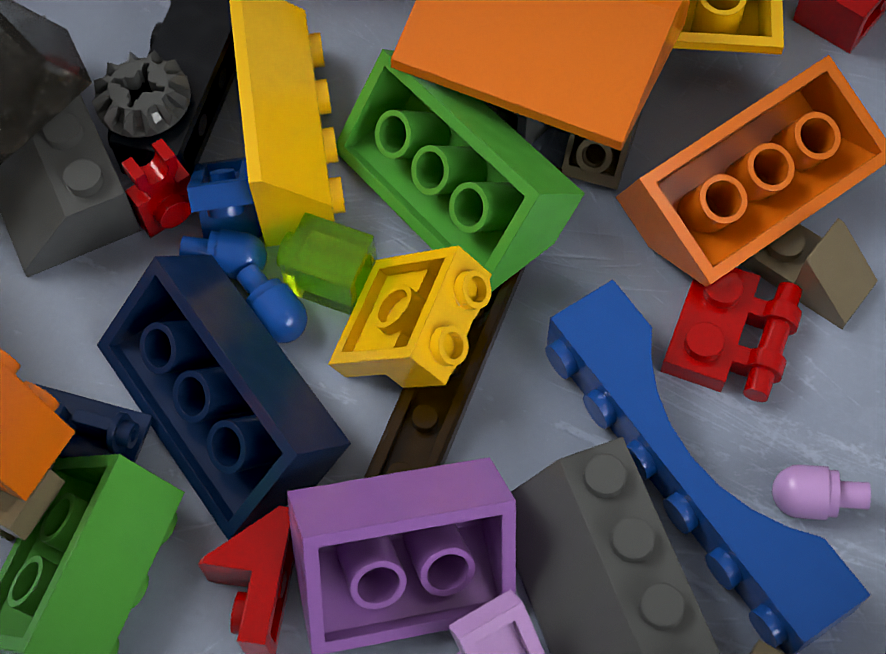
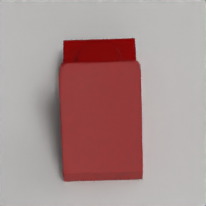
[198,506,294,654]

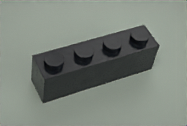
[108,0,237,176]

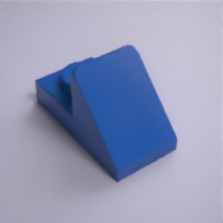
[187,157,262,239]

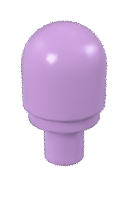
[772,465,871,520]

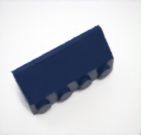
[97,255,351,540]

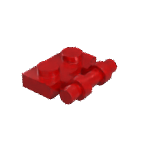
[660,267,802,402]

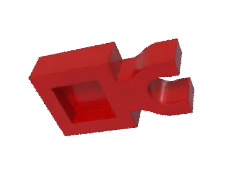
[121,138,191,238]

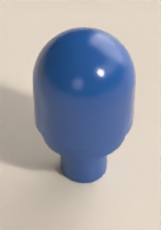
[179,229,267,280]
[237,263,308,343]

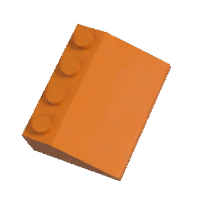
[391,0,690,151]

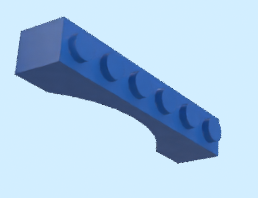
[545,279,871,654]

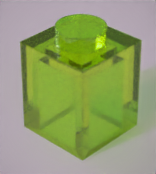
[276,212,377,315]

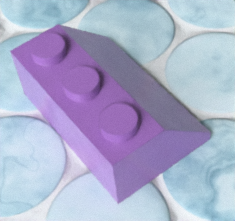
[287,457,516,654]

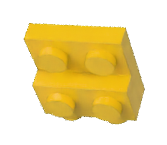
[328,245,492,388]

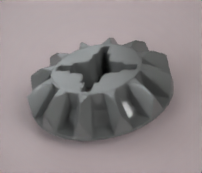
[92,50,191,138]

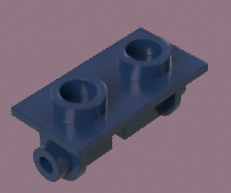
[35,384,154,463]

